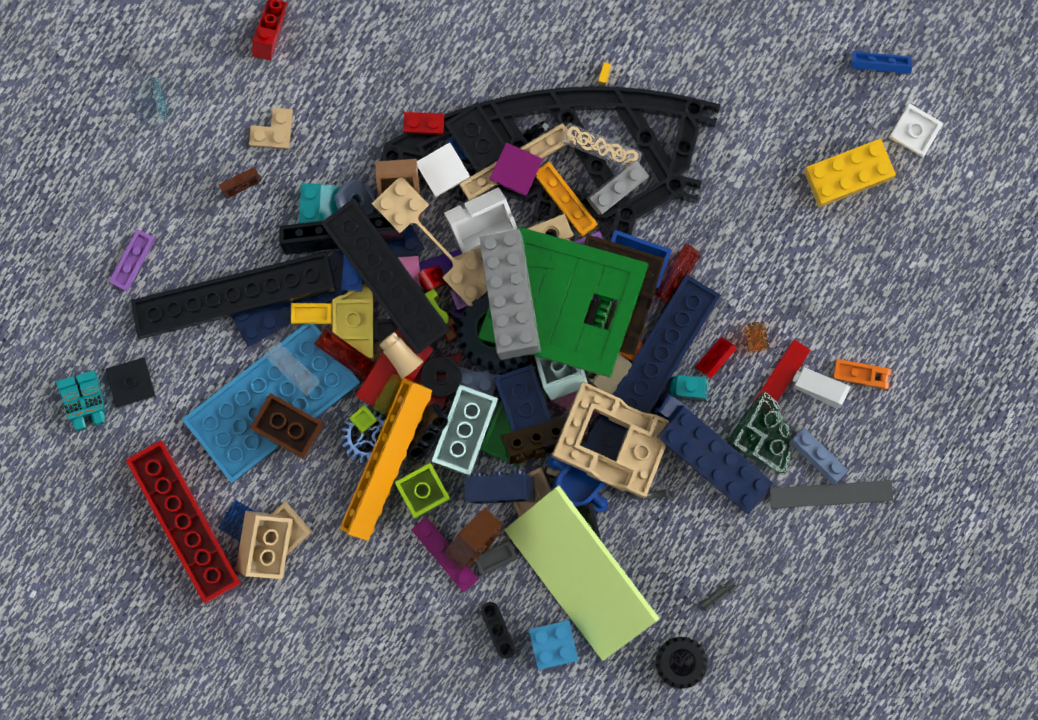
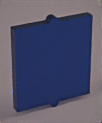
[218,500,255,542]

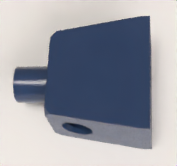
[651,394,694,421]

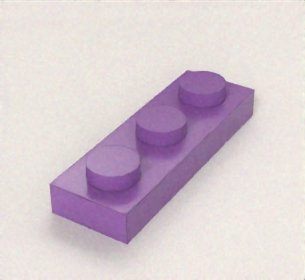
[109,229,156,292]

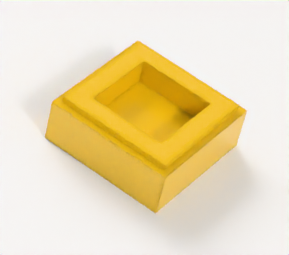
[598,62,611,87]

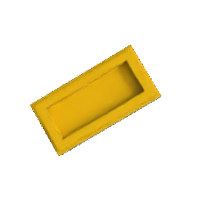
[291,303,332,325]

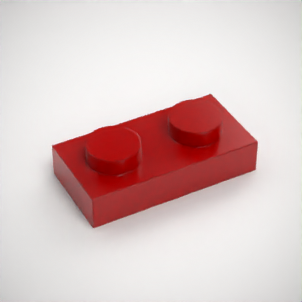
[403,112,445,135]
[418,265,447,291]
[695,337,737,379]

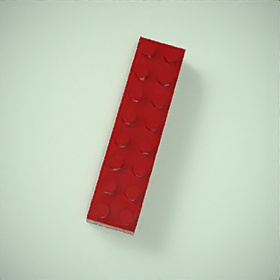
[125,440,242,604]

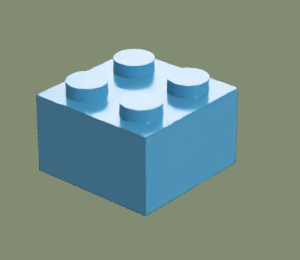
[529,620,578,670]

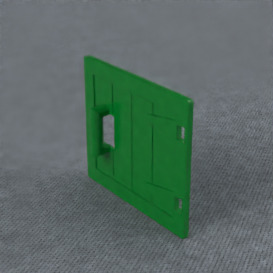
[479,227,648,377]

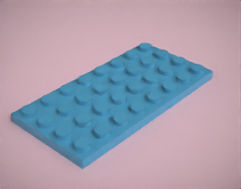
[182,324,361,483]

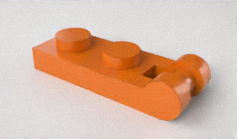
[833,359,892,390]

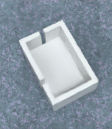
[444,187,517,254]

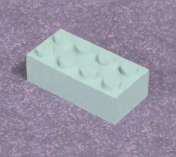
[432,385,498,477]

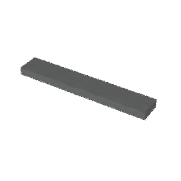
[769,480,893,509]

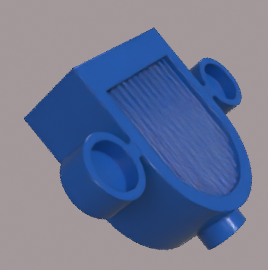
[546,455,608,513]

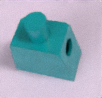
[669,375,709,402]

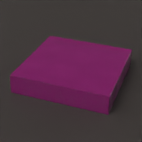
[490,143,543,197]

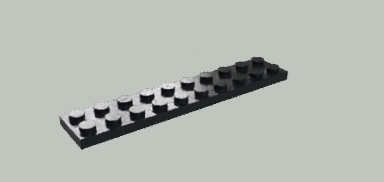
[131,251,336,339]

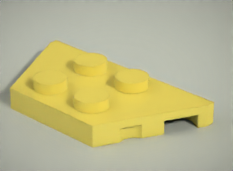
[332,284,374,359]

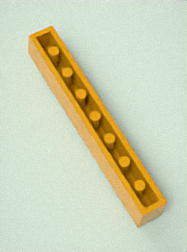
[340,378,433,541]

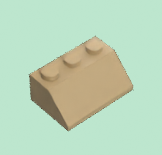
[235,511,293,579]

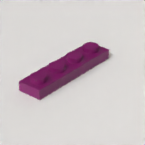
[411,517,479,593]

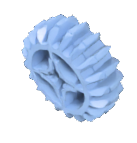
[341,409,386,463]

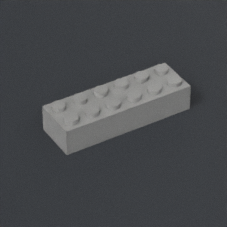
[479,229,541,360]

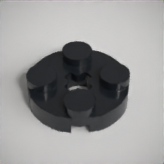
[421,356,462,398]

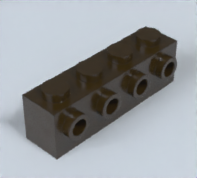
[503,416,588,464]

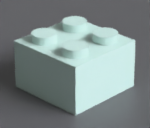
[535,356,588,400]

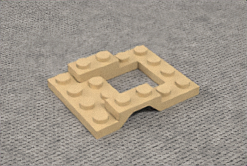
[551,382,669,498]

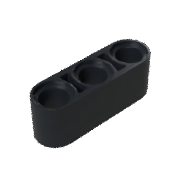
[407,404,448,461]
[481,602,515,659]

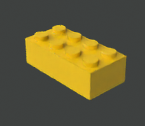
[804,138,896,208]

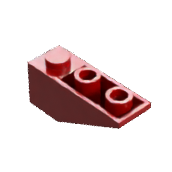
[252,0,288,61]

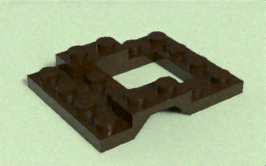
[584,234,665,356]

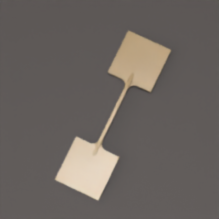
[372,177,487,307]

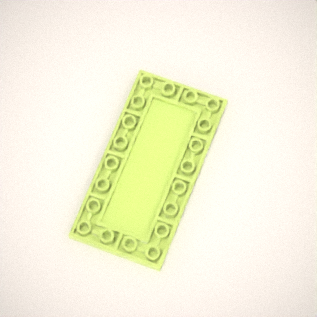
[504,486,659,661]

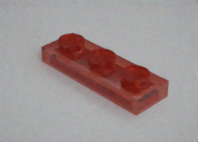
[655,244,701,304]
[314,327,374,380]

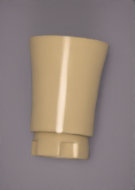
[379,332,423,379]

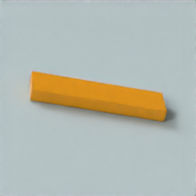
[535,161,598,237]

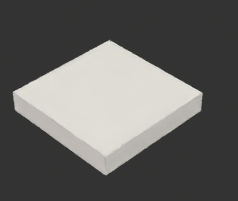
[889,104,943,157]
[417,143,470,198]

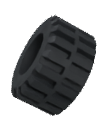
[655,637,708,689]

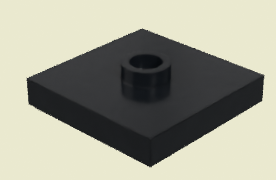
[106,357,156,408]

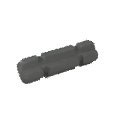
[700,580,737,611]

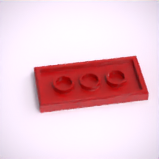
[355,328,434,415]

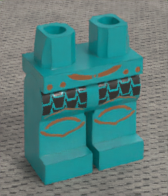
[56,370,106,431]

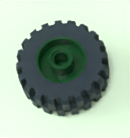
[458,294,531,374]

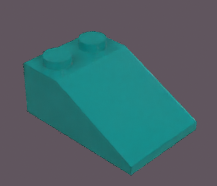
[299,183,359,224]

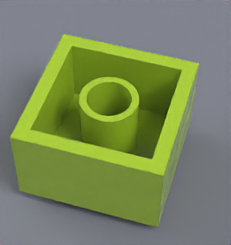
[394,463,451,520]

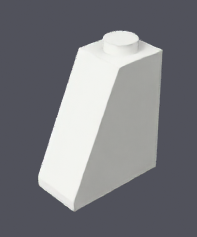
[792,367,851,409]

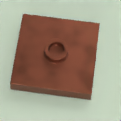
[219,167,261,199]

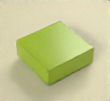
[349,405,378,434]

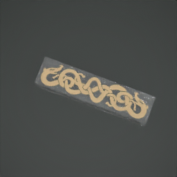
[560,123,642,168]

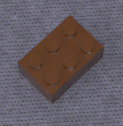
[250,393,325,460]
[444,507,503,570]

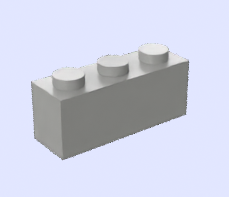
[586,160,649,214]

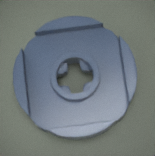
[334,180,375,215]

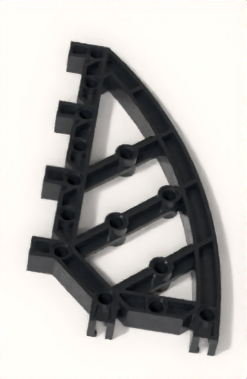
[380,86,721,238]

